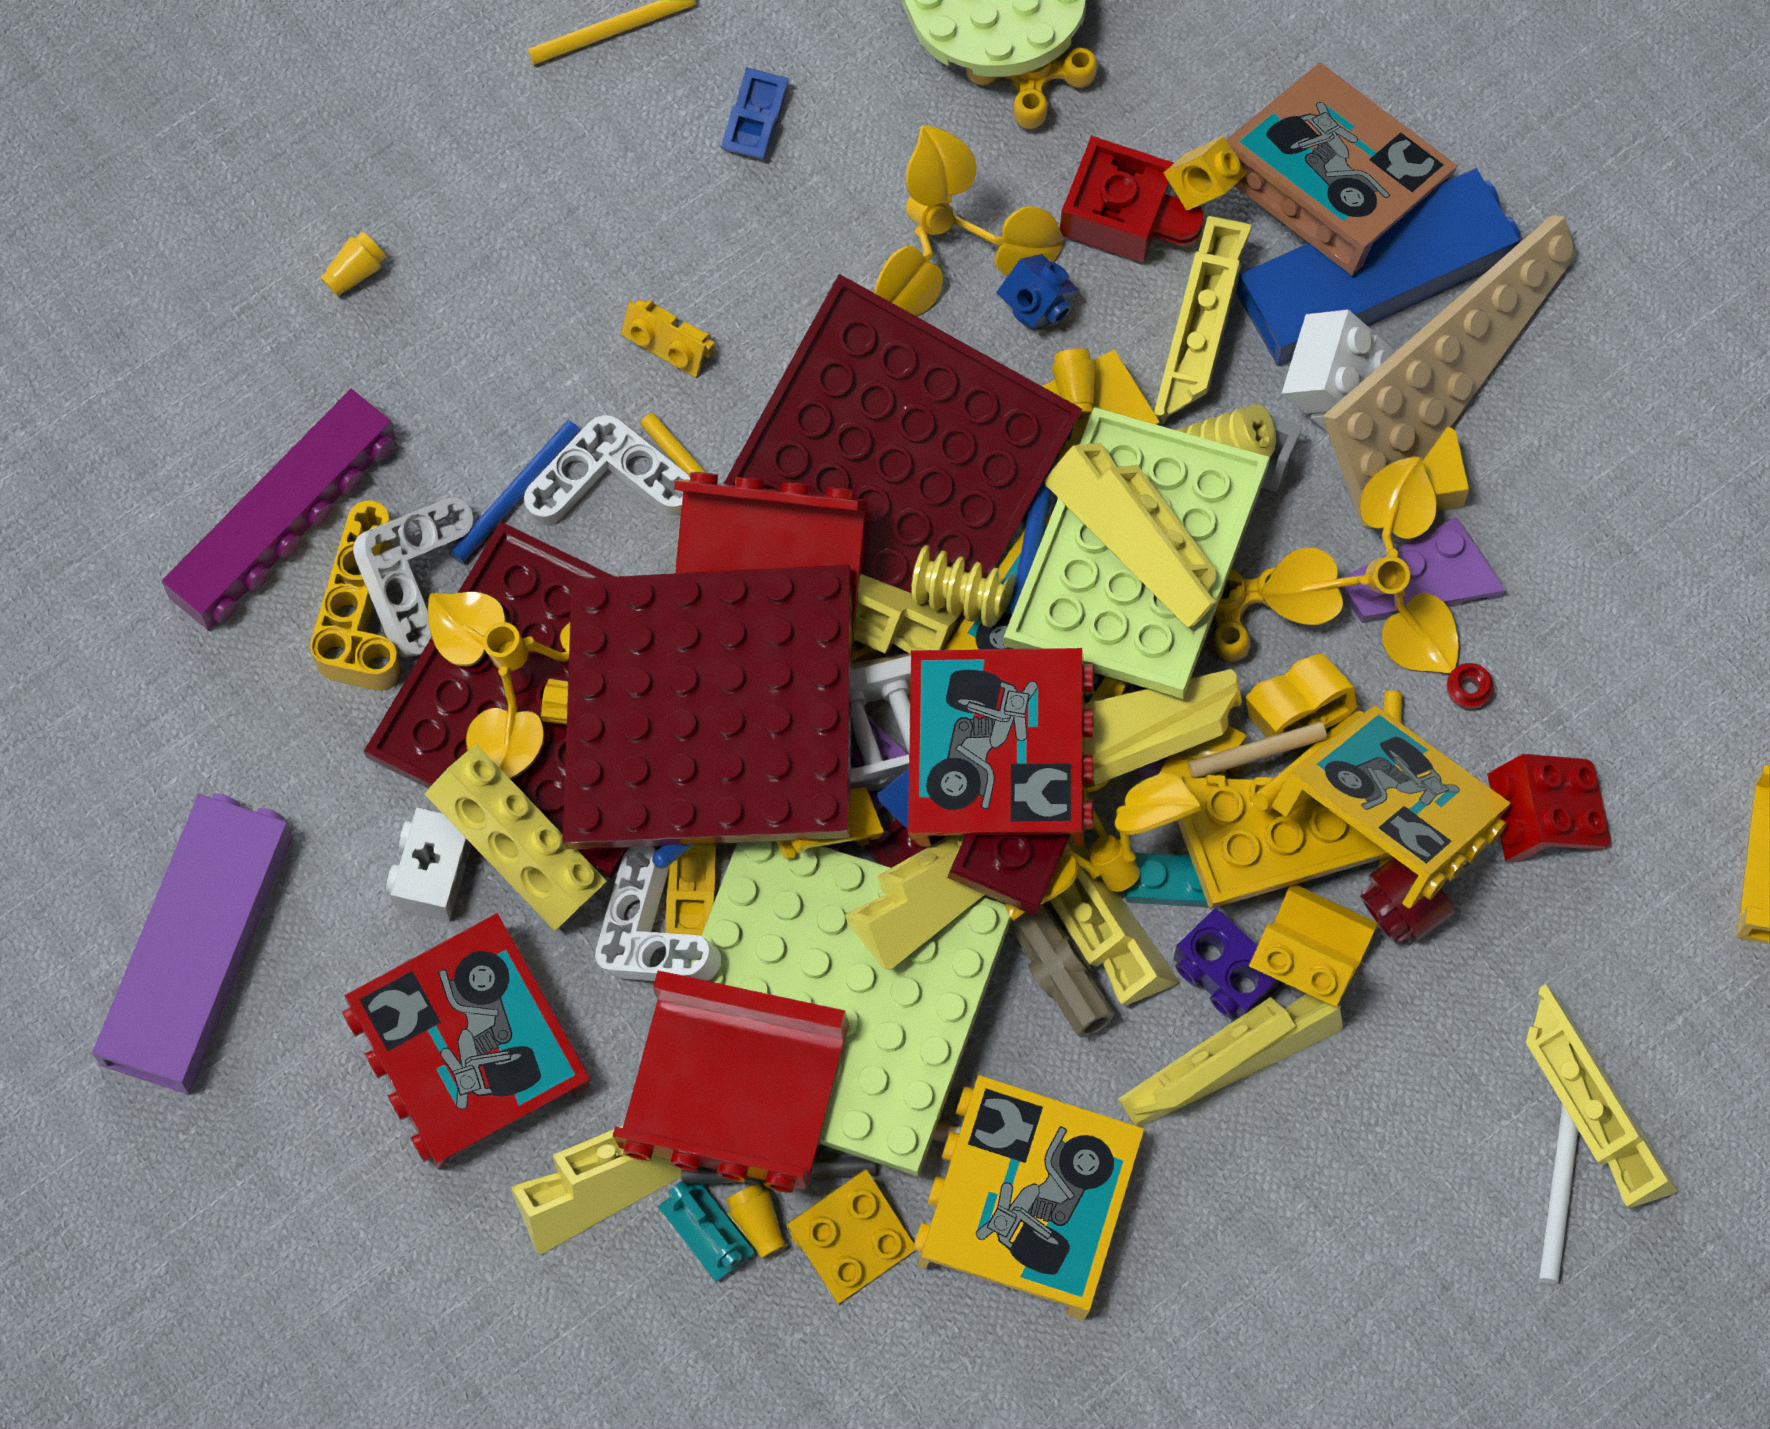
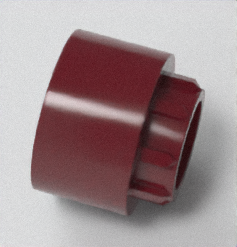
[1360,857,1455,943]

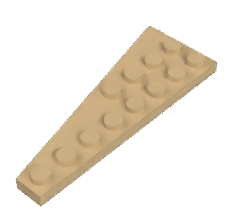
[1322,215,1577,529]

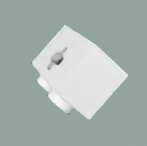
[386,807,472,922]

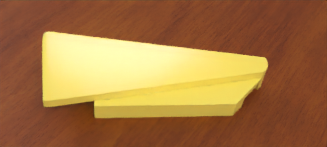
[1154,216,1252,425]
[1045,443,1216,627]
[854,574,961,655]
[1084,669,1242,785]
[1050,834,1179,1006]
[845,835,985,970]
[1525,984,1679,1208]
[1118,994,1343,1127]
[511,1126,681,1254]

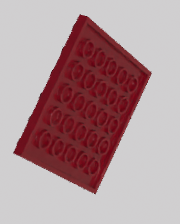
[723,274,1083,650]
[364,521,629,879]
[563,565,852,849]

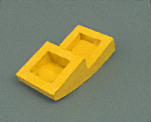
[666,844,716,936]

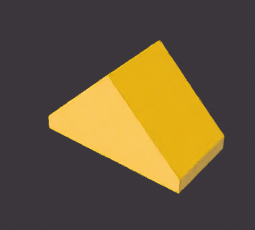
[1423,426,1469,511]

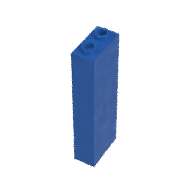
[1236,168,1521,367]

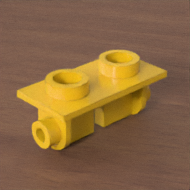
[621,299,716,378]

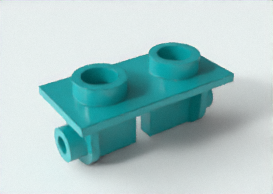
[658,1181,755,1282]

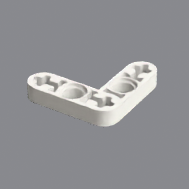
[524,415,690,525]
[353,497,473,658]
[595,846,721,981]

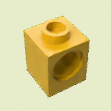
[1164,136,1247,211]

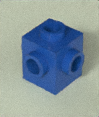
[996,254,1079,329]

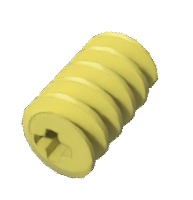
[1176,403,1276,457]
[911,545,1015,628]

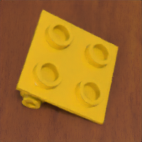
[786,1169,915,1304]

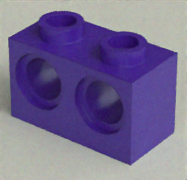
[1173,908,1282,1019]

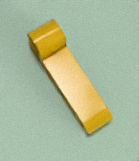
[310,500,401,690]

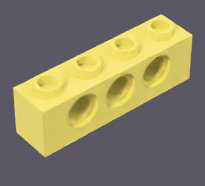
[424,744,607,931]

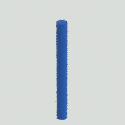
[450,420,581,564]

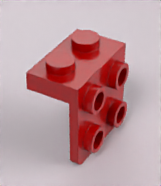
[1487,754,1610,862]

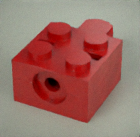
[1060,135,1204,263]

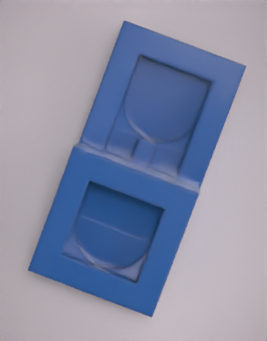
[721,67,790,160]

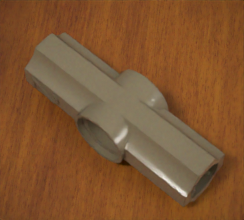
[1009,903,1115,1038]

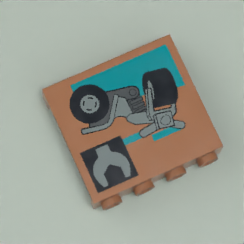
[1226,62,1457,276]

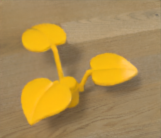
[874,125,1064,316]
[1261,457,1459,673]
[428,592,570,780]
[1005,774,1202,921]

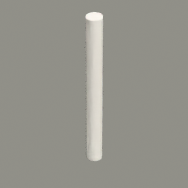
[1539,1104,1578,1284]

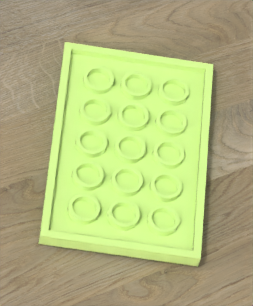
[1004,407,1270,699]

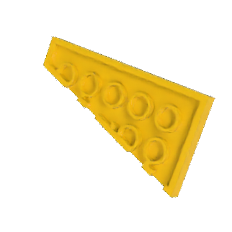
[1165,773,1391,909]

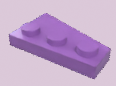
[1339,517,1505,623]

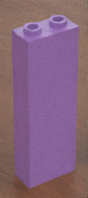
[92,794,292,1095]

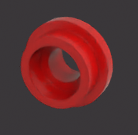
[1446,663,1494,709]

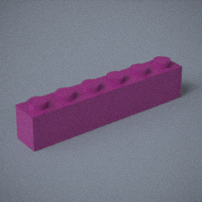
[162,388,396,631]

